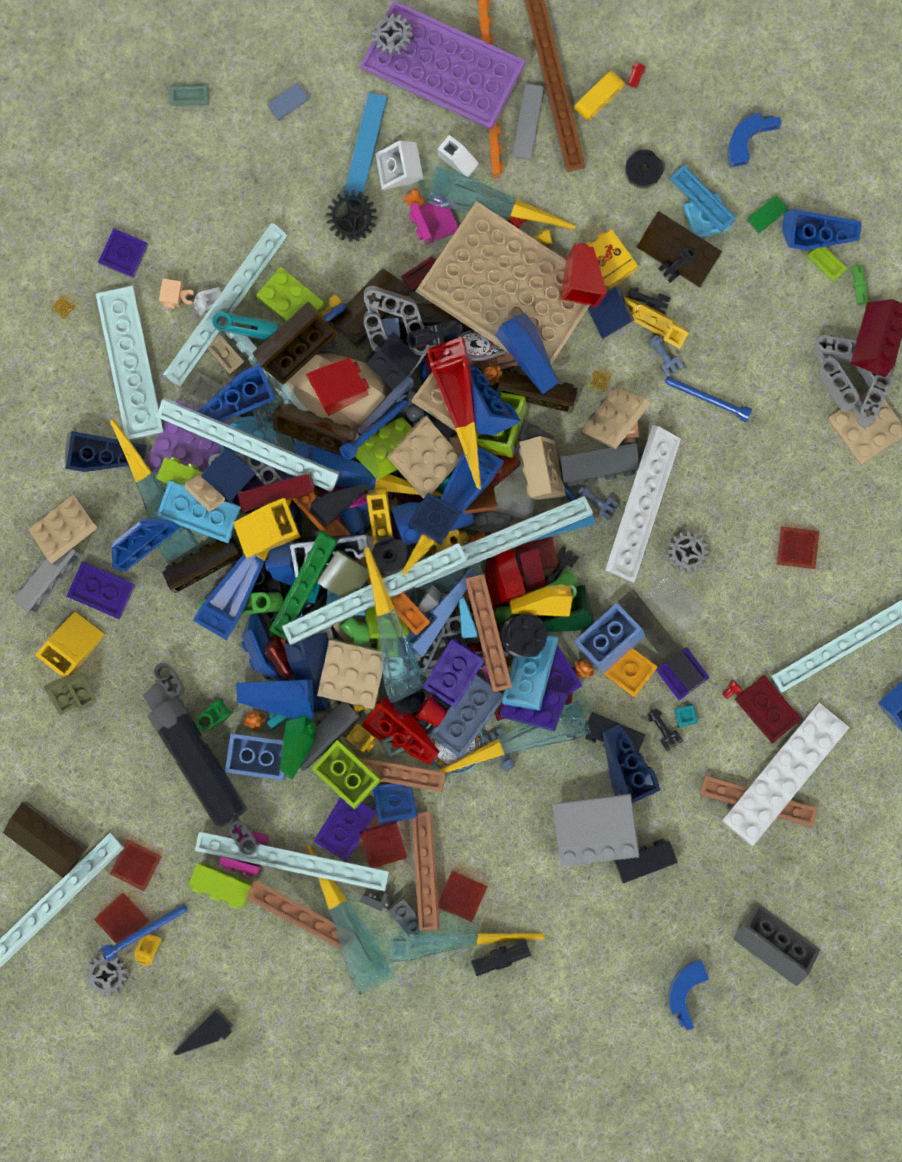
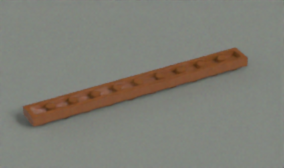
[524,0,585,172]

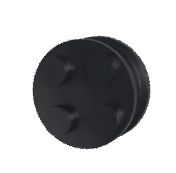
[500,614,547,657]

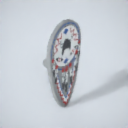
[458,330,507,360]

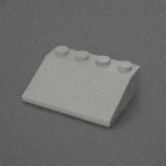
[553,794,639,866]

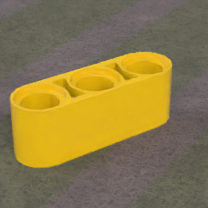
[574,70,625,121]

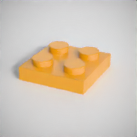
[604,648,657,698]

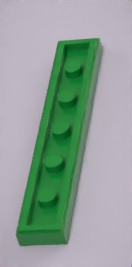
[269,531,338,640]

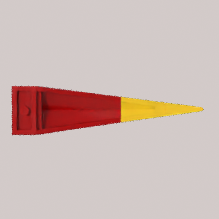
[427,337,481,489]

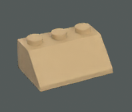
[519,436,566,500]

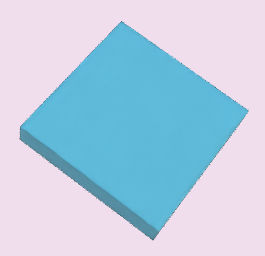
[683,193,731,238]

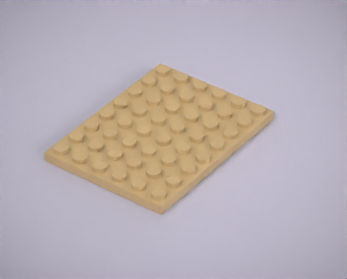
[416,201,589,365]

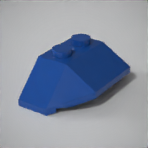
[111,517,181,572]
[241,613,289,681]

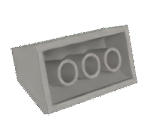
[14,548,83,615]

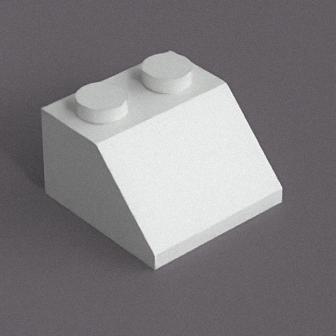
[375,141,423,190]

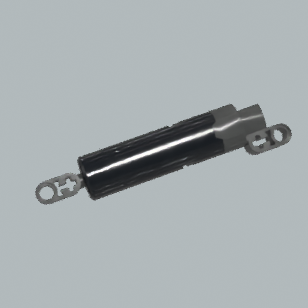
[142,663,259,855]

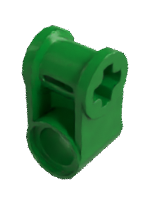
[196,698,234,731]

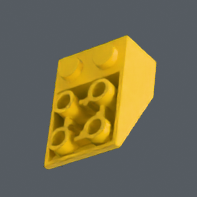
[233,498,301,559]
[35,611,105,677]

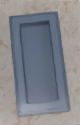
[267,83,309,121]

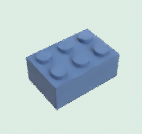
[574,603,645,674]
[225,734,286,780]

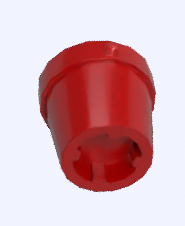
[416,696,447,727]

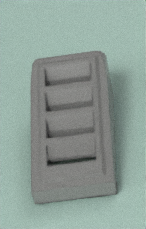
[415,584,442,614]

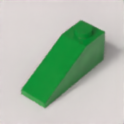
[280,715,316,780]

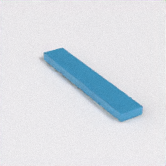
[343,93,387,205]

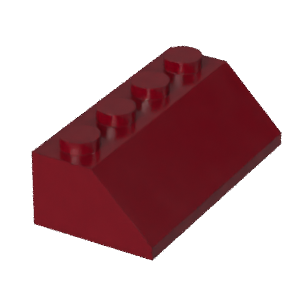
[850,299,902,378]

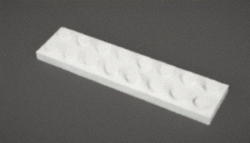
[605,425,681,583]
[722,703,850,846]

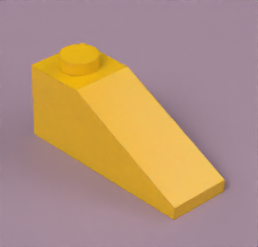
[366,488,393,547]
[510,585,572,616]

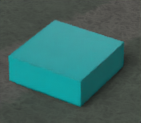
[674,704,698,727]

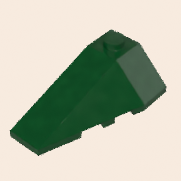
[535,584,594,632]

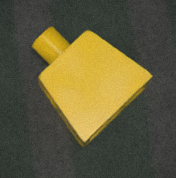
[423,529,468,559]

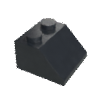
[366,331,420,390]

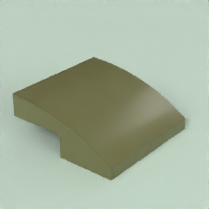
[317,550,370,598]
[43,673,96,715]

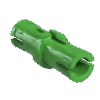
[851,265,869,305]

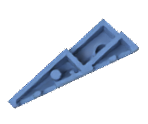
[396,569,476,657]

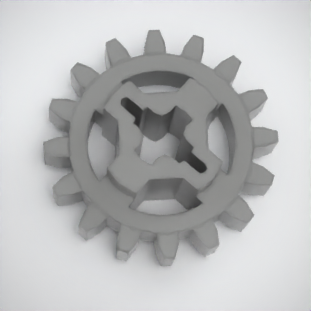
[371,13,413,56]
[667,531,709,573]
[85,954,128,997]

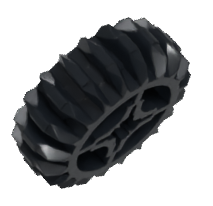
[326,190,378,242]

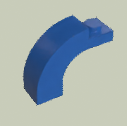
[727,113,782,168]
[668,959,709,1031]

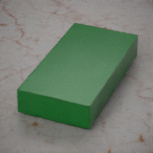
[747,195,788,234]

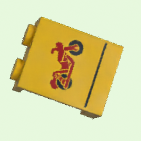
[586,230,638,291]

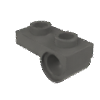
[387,896,421,939]

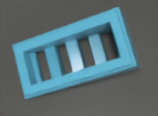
[459,599,479,638]

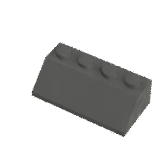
[559,443,639,487]
[300,701,361,771]
[733,903,820,987]

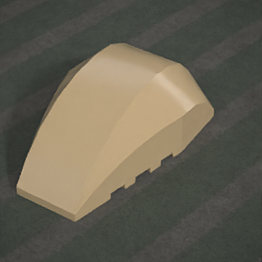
[286,351,393,443]

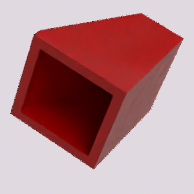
[560,243,607,307]
[306,357,370,416]

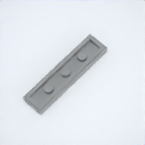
[512,83,544,160]

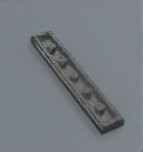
[618,589,704,692]

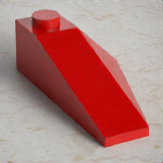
[485,533,526,608]
[362,696,440,764]

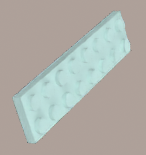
[96,286,164,440]

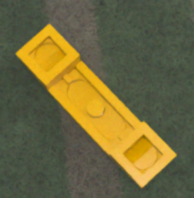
[623,296,689,349]

